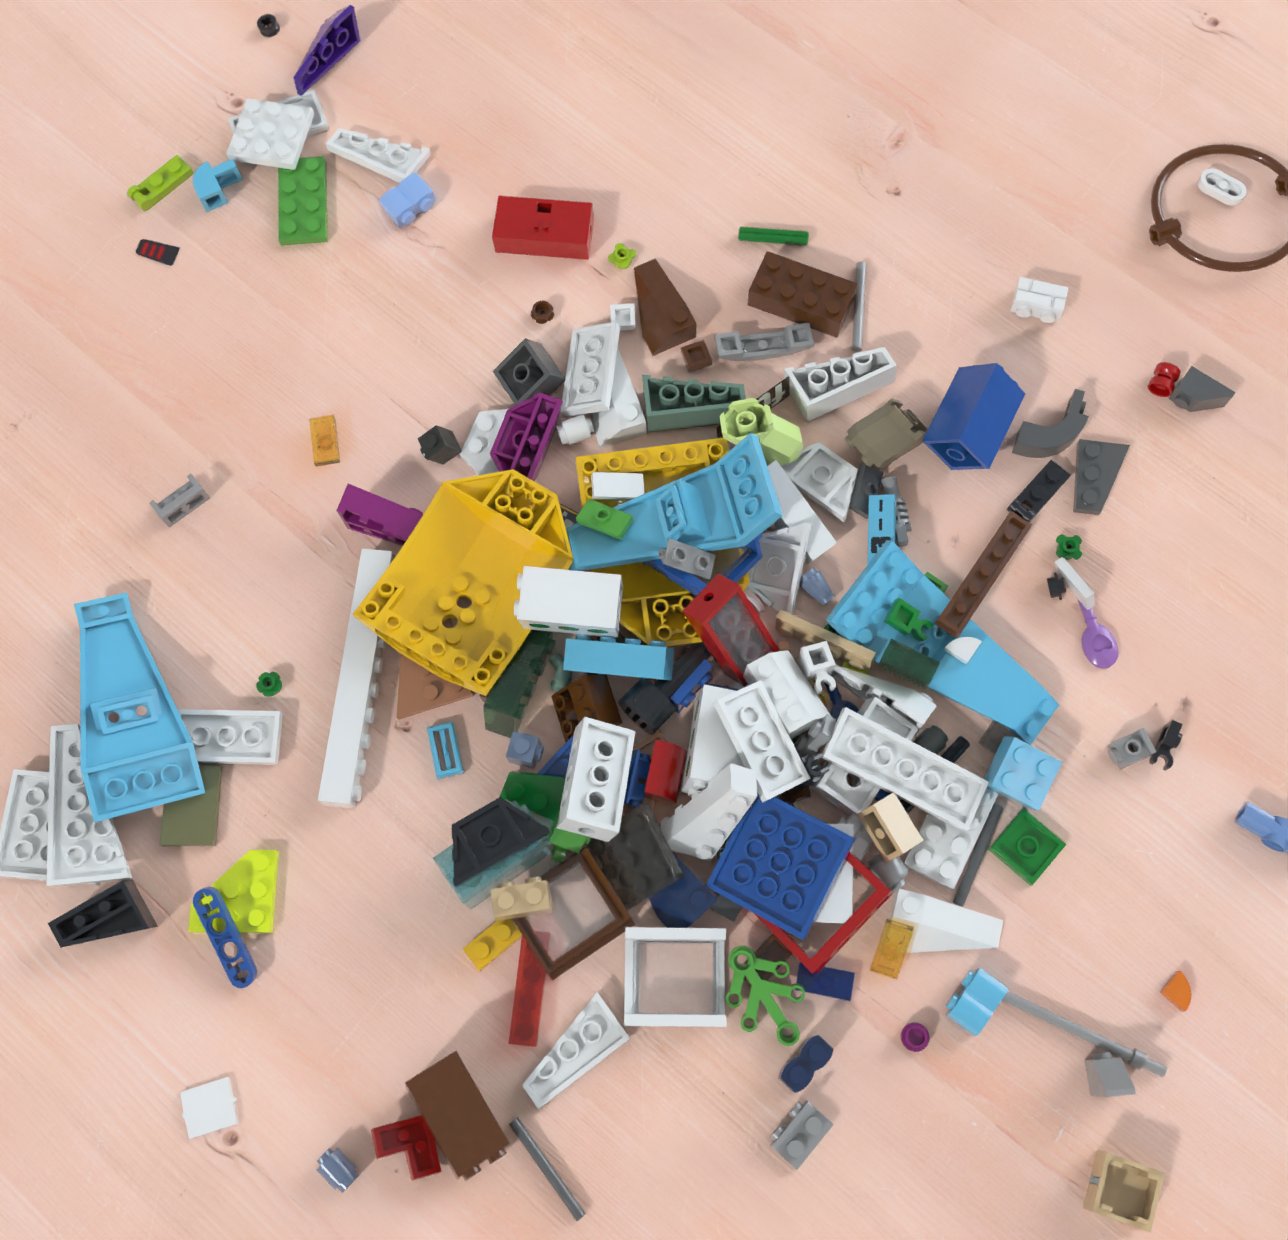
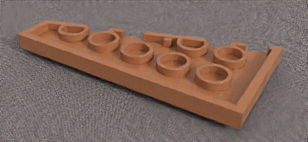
[397,618,473,720]

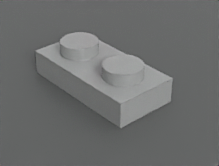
[794,714,836,758]

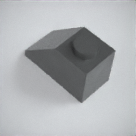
[1169,366,1236,412]

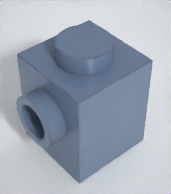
[506,731,544,769]

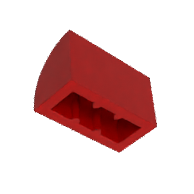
[644,740,687,803]

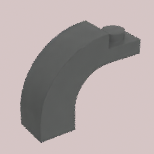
[1012,389,1089,458]

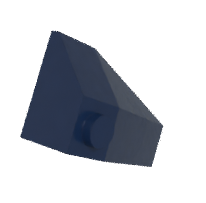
[621,819,718,928]

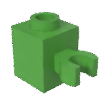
[549,808,591,863]

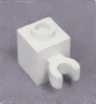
[797,641,836,695]

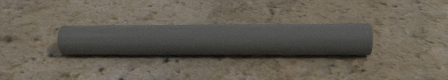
[953,804,1003,907]
[509,1117,586,1221]

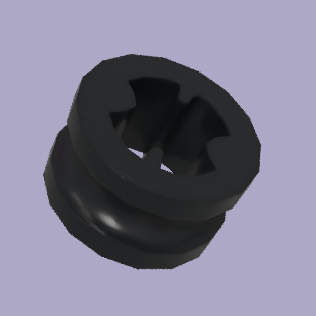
[257,14,280,37]

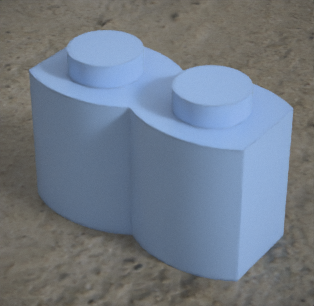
[379,173,436,228]

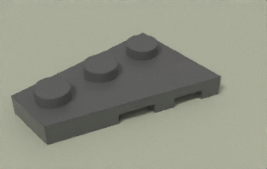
[1073,439,1130,515]

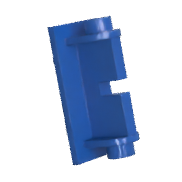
[624,750,651,808]

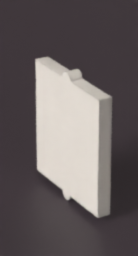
[180,1077,239,1139]

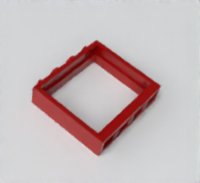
[754,851,894,974]

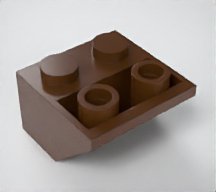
[551,674,622,742]

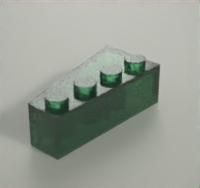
[483,630,556,738]

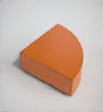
[1160,971,1191,1012]

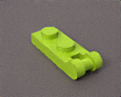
[127,155,194,211]

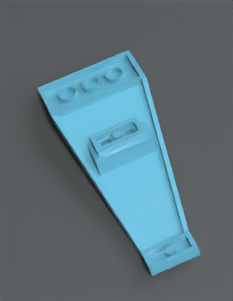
[826,540,1059,745]
[74,592,205,822]

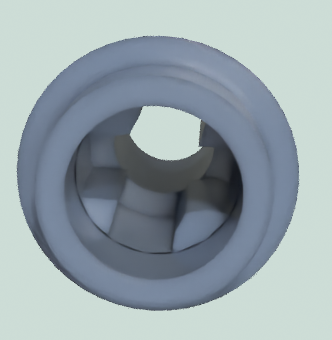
[800,567,835,606]

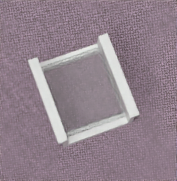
[624,927,726,1027]

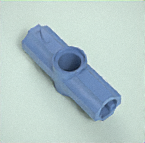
[1235,802,1288,853]

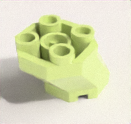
[720,398,803,466]

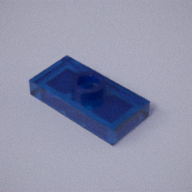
[795,962,855,1001]

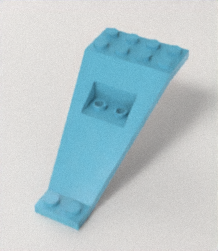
[566,433,783,571]

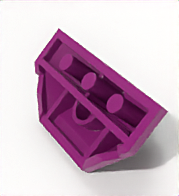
[490,392,563,481]

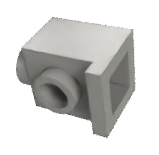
[1107,728,1156,770]

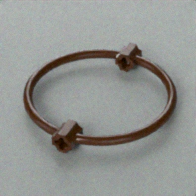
[1149,144,1288,272]

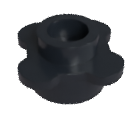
[1047,572,1066,600]

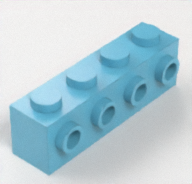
[563,634,674,680]

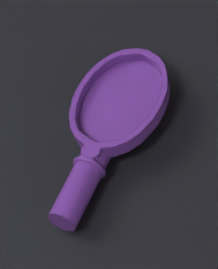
[1078,600,1118,669]

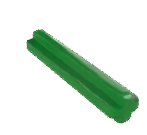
[738,226,809,245]

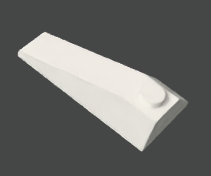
[883,889,1003,953]

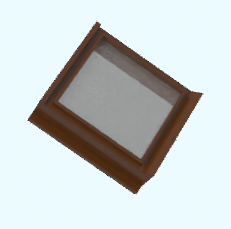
[513,847,635,981]

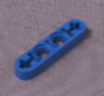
[193,886,257,988]

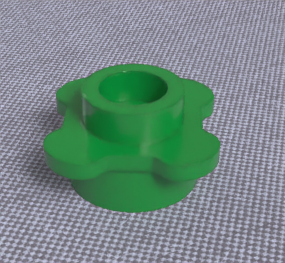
[1056,534,1082,560]

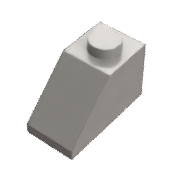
[1085,1052,1136,1097]

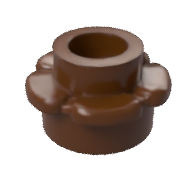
[531,300,554,324]

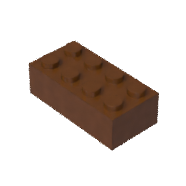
[748,251,858,338]

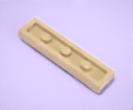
[775,609,876,672]

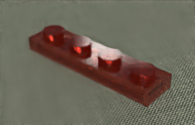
[508,931,551,1047]

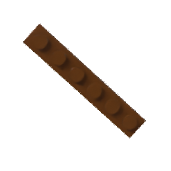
[935,511,1033,638]

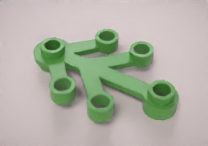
[725,945,805,1046]

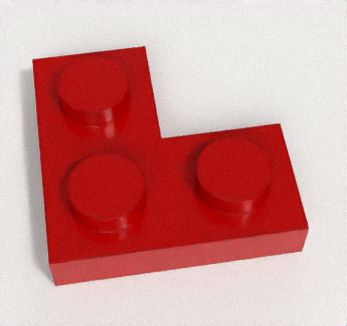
[371,1115,442,1181]

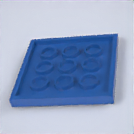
[706,793,855,940]

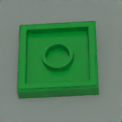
[988,808,1067,886]

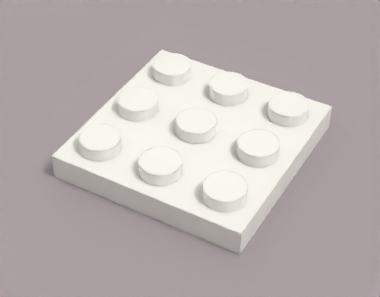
[226,98,314,170]

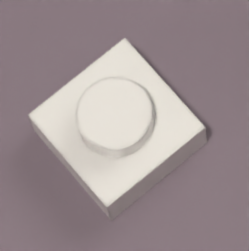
[610,303,636,331]

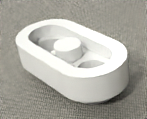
[1198,169,1246,206]

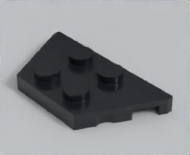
[451,797,551,888]

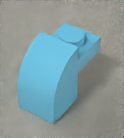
[193,159,243,212]

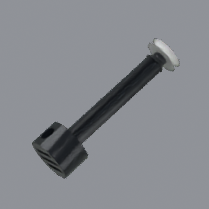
[618,588,765,735]

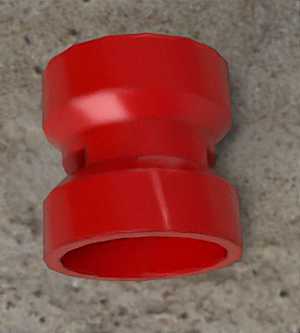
[1147,362,1181,397]

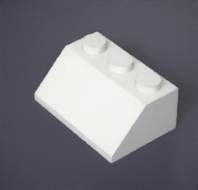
[743,651,831,739]

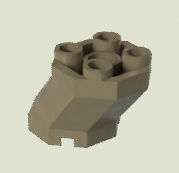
[845,398,927,469]

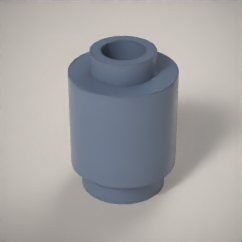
[317,1148,359,1193]

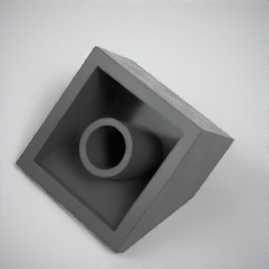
[493,338,565,405]

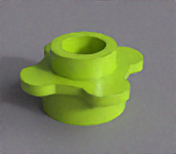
[608,243,636,269]

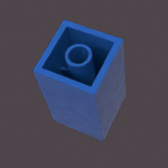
[922,363,1025,470]

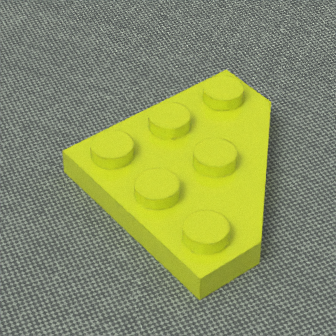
[188,850,279,933]

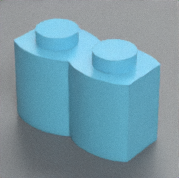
[945,968,1008,1037]

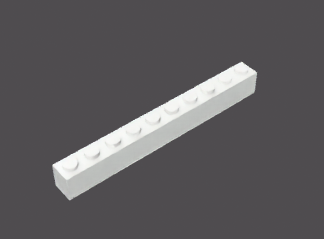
[318,548,395,808]

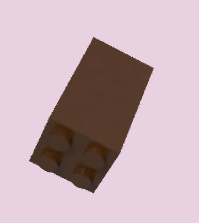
[405,1051,510,1181]

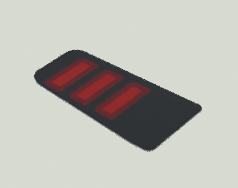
[136,239,180,266]

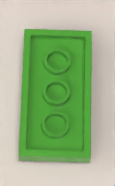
[278,156,328,246]

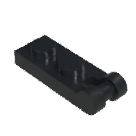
[1007,460,1071,523]

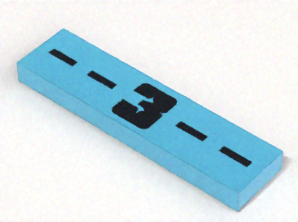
[867,494,896,565]

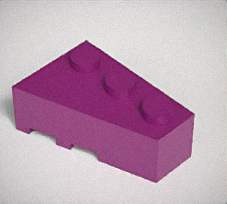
[336,483,423,546]

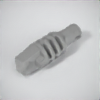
[881,476,912,547]

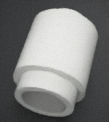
[556,414,594,445]

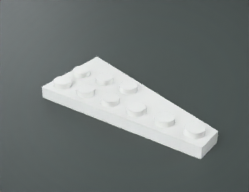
[46,724,132,887]

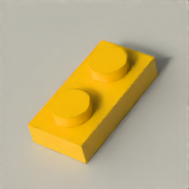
[463,919,523,971]

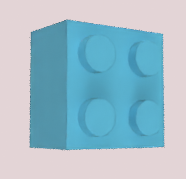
[984,736,1062,811]

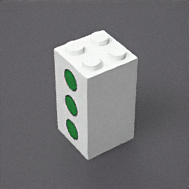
[514,566,623,638]
[681,685,744,798]

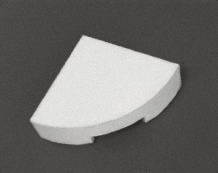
[944,637,982,664]

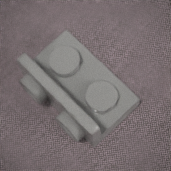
[770,1100,834,1170]

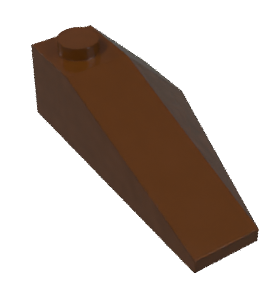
[634,259,697,356]

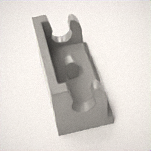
[150,474,210,528]

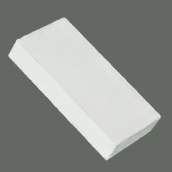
[591,472,644,500]
[1054,557,1095,610]

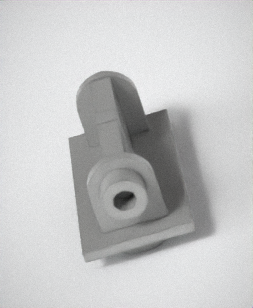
[658,538,715,580]

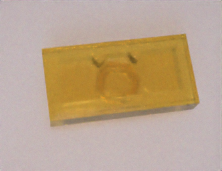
[309,415,340,467]
[870,918,914,979]

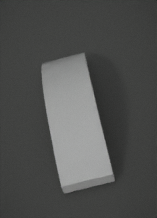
[714,323,814,361]

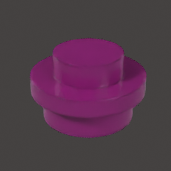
[901,1022,930,1052]

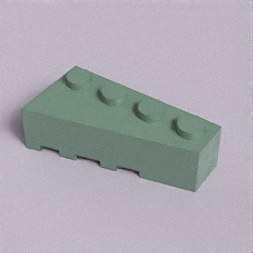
[642,375,746,432]

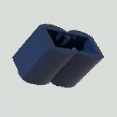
[778,1035,834,1093]

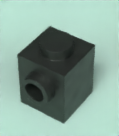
[417,425,462,465]

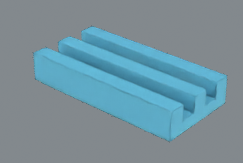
[427,722,464,780]

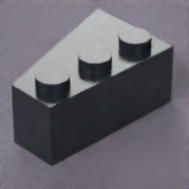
[48,879,158,948]

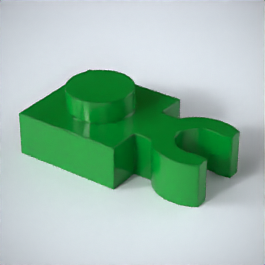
[884,598,933,641]

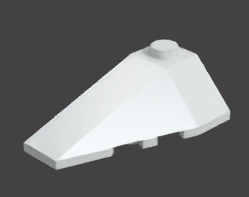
[592,348,647,448]
[831,665,936,737]

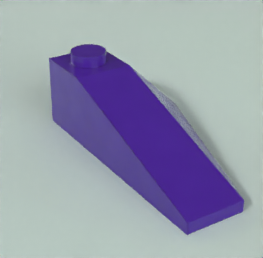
[294,5,360,96]

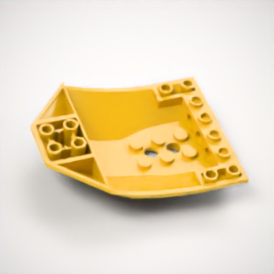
[575,438,750,647]
[353,469,573,696]

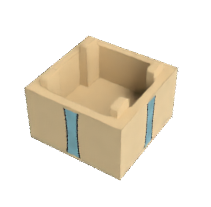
[1083,1150,1164,1233]

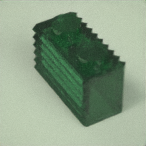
[879,639,940,690]

